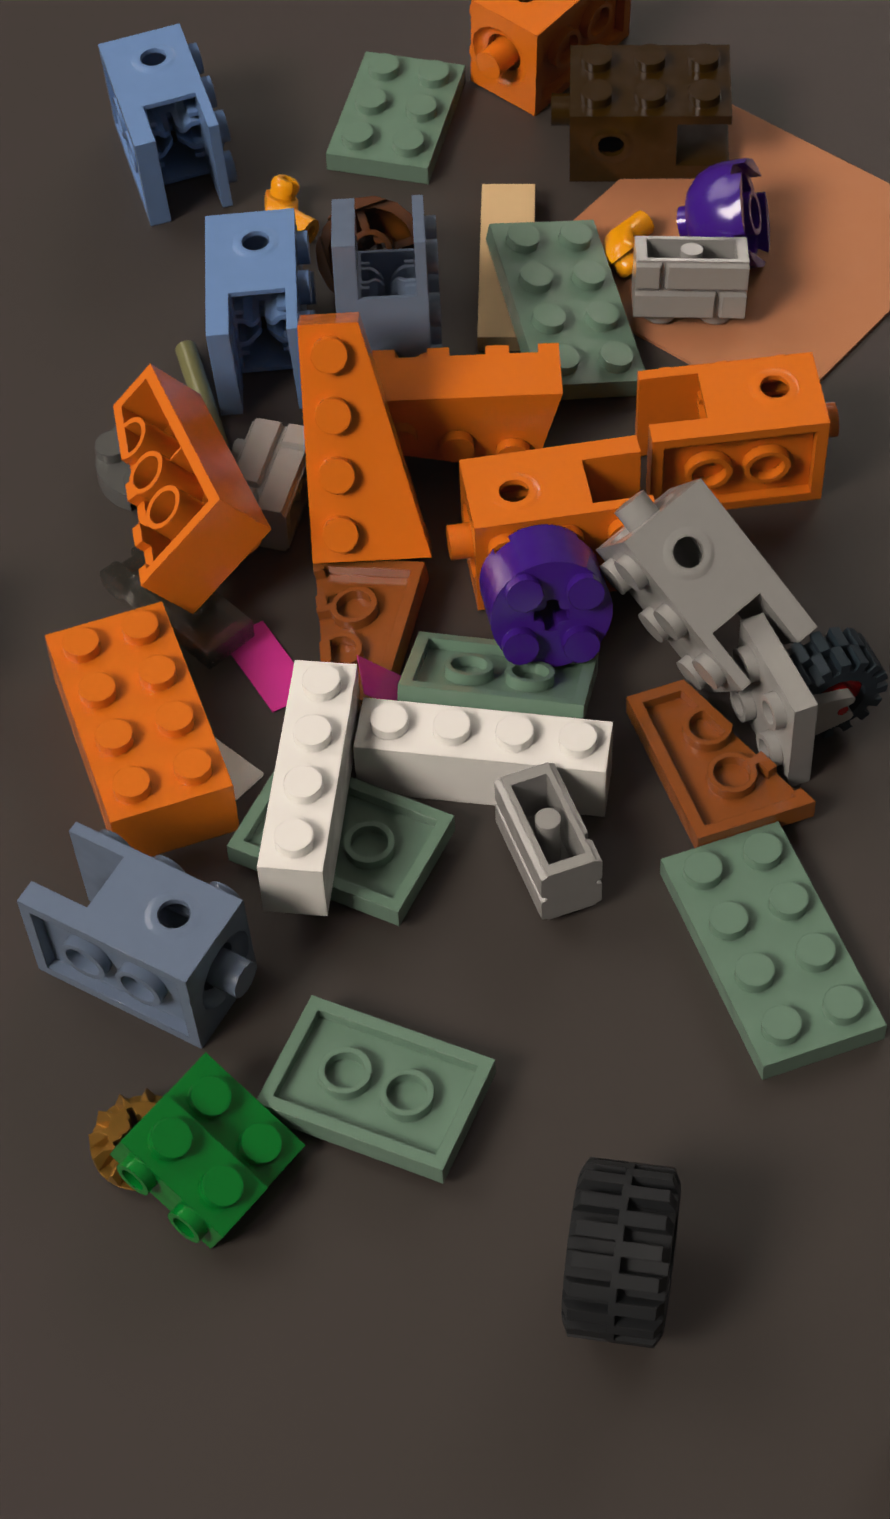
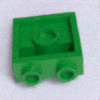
[110,1052,305,1249]

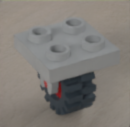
[730,613,888,787]

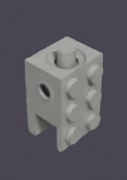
[596,478,818,693]

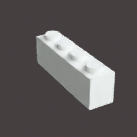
[257,660,361,916]
[353,697,613,817]

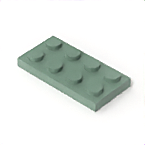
[486,220,645,400]
[660,821,887,1080]

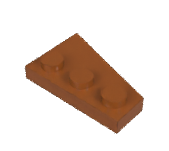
[313,560,430,707]
[626,679,816,848]

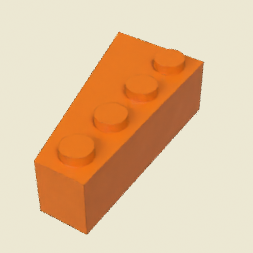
[297,312,432,564]
[371,343,563,463]
[113,364,272,614]

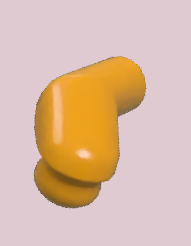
[264,174,319,244]
[603,210,654,278]

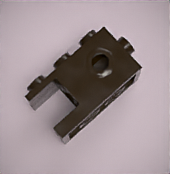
[551,43,732,182]

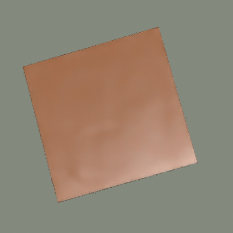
[573,104,890,382]

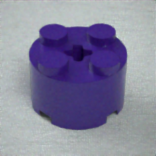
[479,524,613,667]

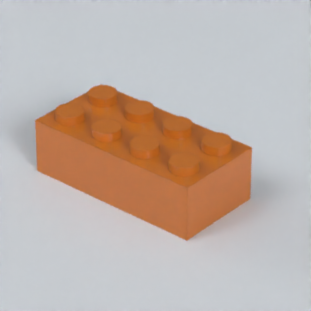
[45,601,239,857]

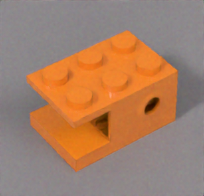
[469,0,631,116]
[635,352,839,510]
[446,435,655,611]

